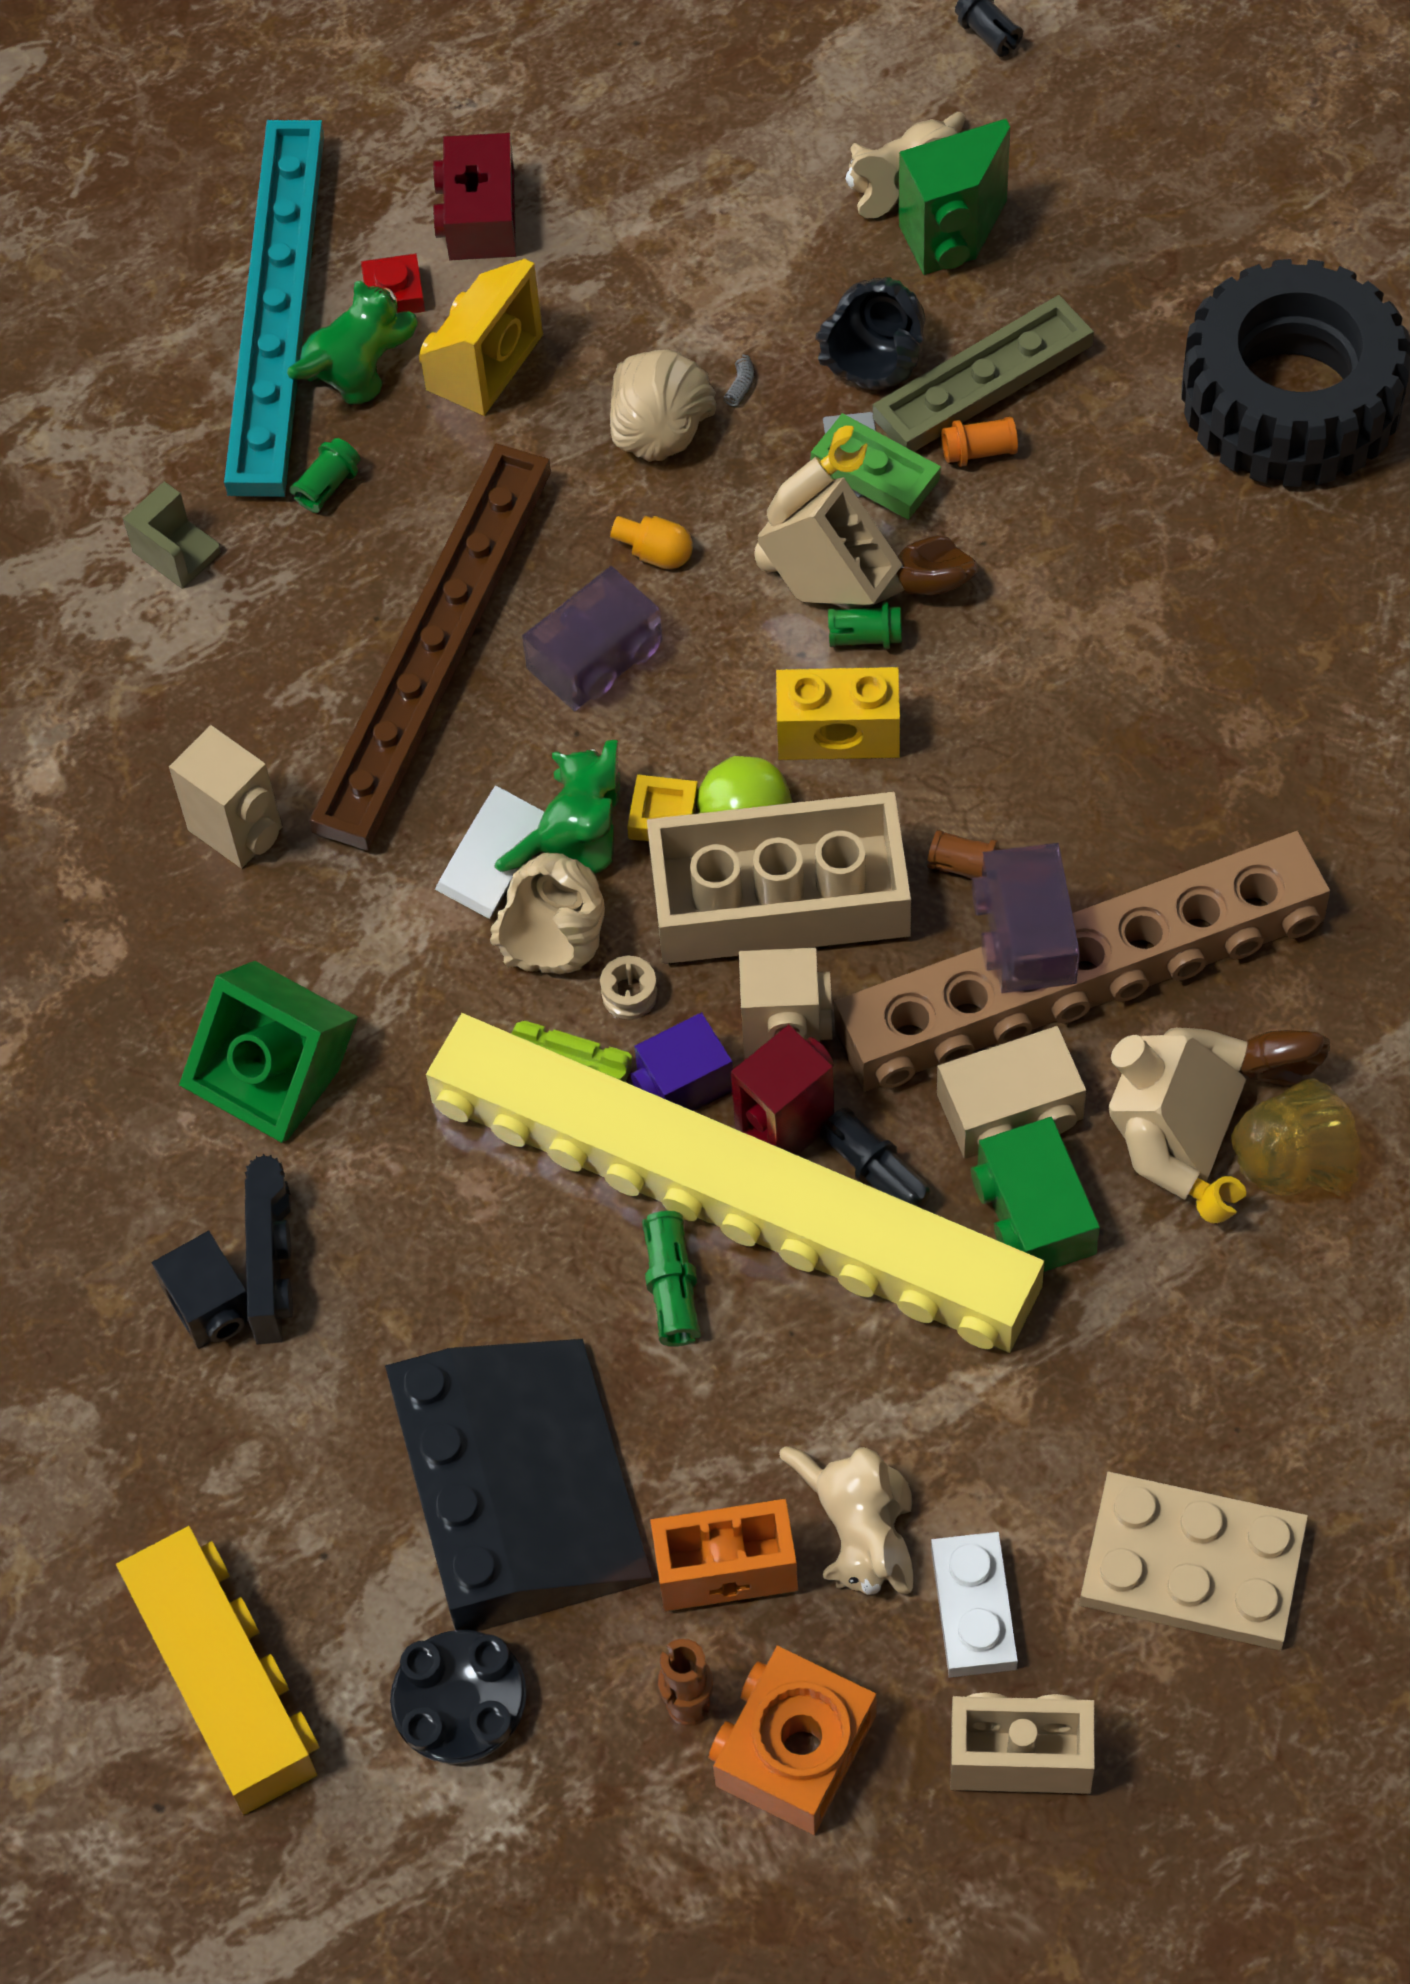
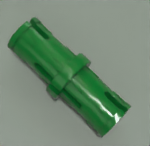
[642,1211,701,1347]

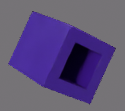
[631,1012,733,1111]

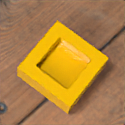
[627,775,698,841]

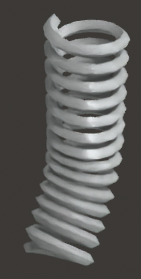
[723,355,754,406]

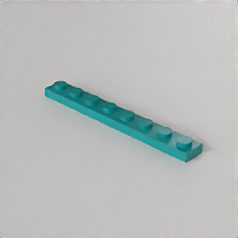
[224,120,324,497]

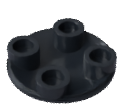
[390,1630,526,1764]

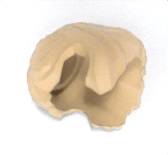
[610,349,717,462]
[490,853,605,975]

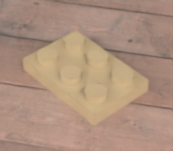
[1079,1472,1308,1651]

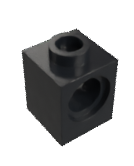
[151,1230,249,1349]

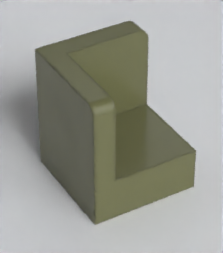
[123,481,221,589]

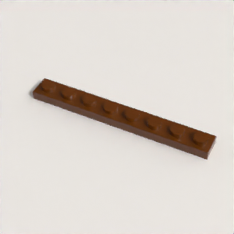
[309,443,551,851]

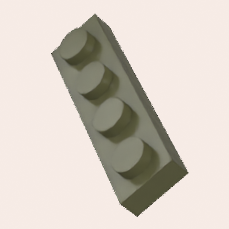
[873,295,1094,452]

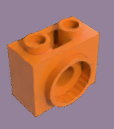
[708,1646,877,1836]

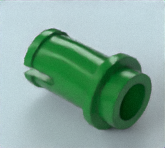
[290,438,361,513]
[828,602,902,649]

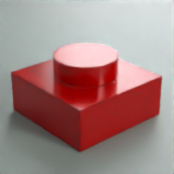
[361,253,425,313]

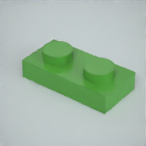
[810,413,941,520]

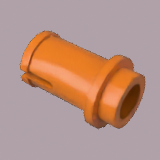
[941,417,1018,467]

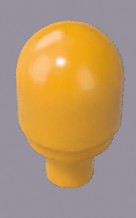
[610,516,693,569]

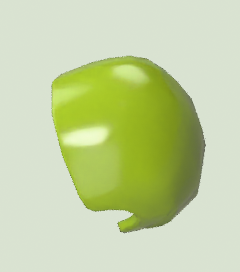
[696,756,792,813]

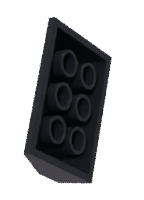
[385,1339,653,1632]

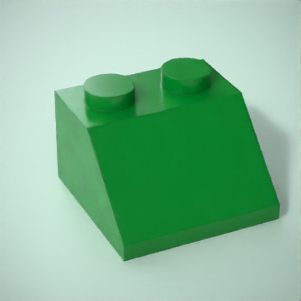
[899,118,1010,275]
[179,961,358,1143]

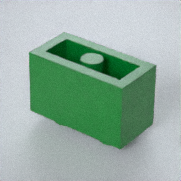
[971,1116,1100,1272]

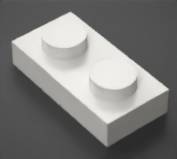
[931,1532,1018,1678]

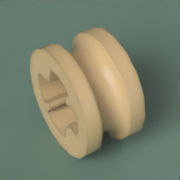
[600,955,658,1020]

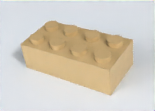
[647,792,911,964]

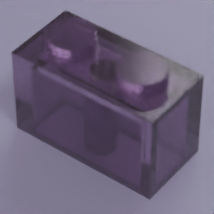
[522,566,662,712]
[972,843,1080,993]

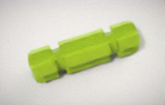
[511,1021,632,1082]

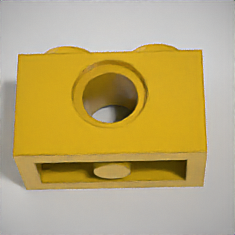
[776,667,900,760]

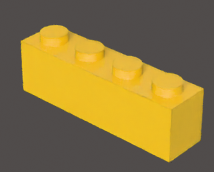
[116,1526,320,1816]

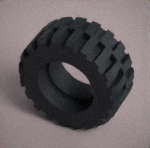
[1181,259,1410,487]

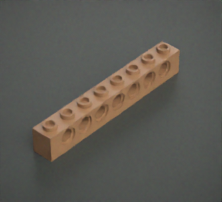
[834,831,1330,1092]

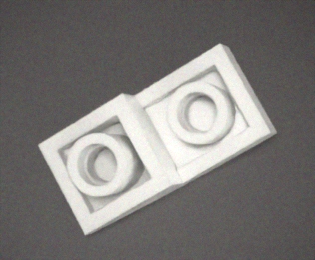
[435,785,544,919]

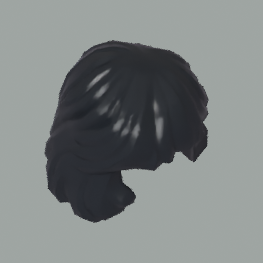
[815,277,926,390]

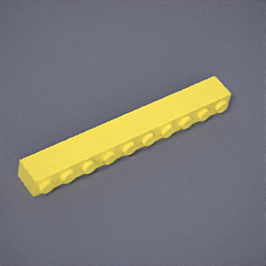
[426,1013,1044,1353]

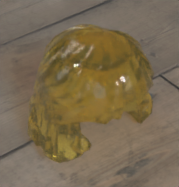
[1231,1078,1363,1197]

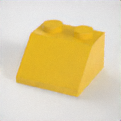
[419,259,543,416]

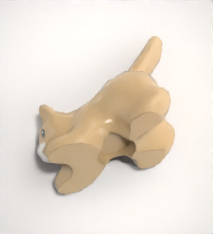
[845,112,965,218]
[779,1446,913,1595]

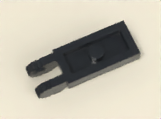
[245,1154,293,1345]

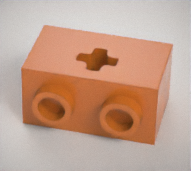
[650,1499,798,1612]

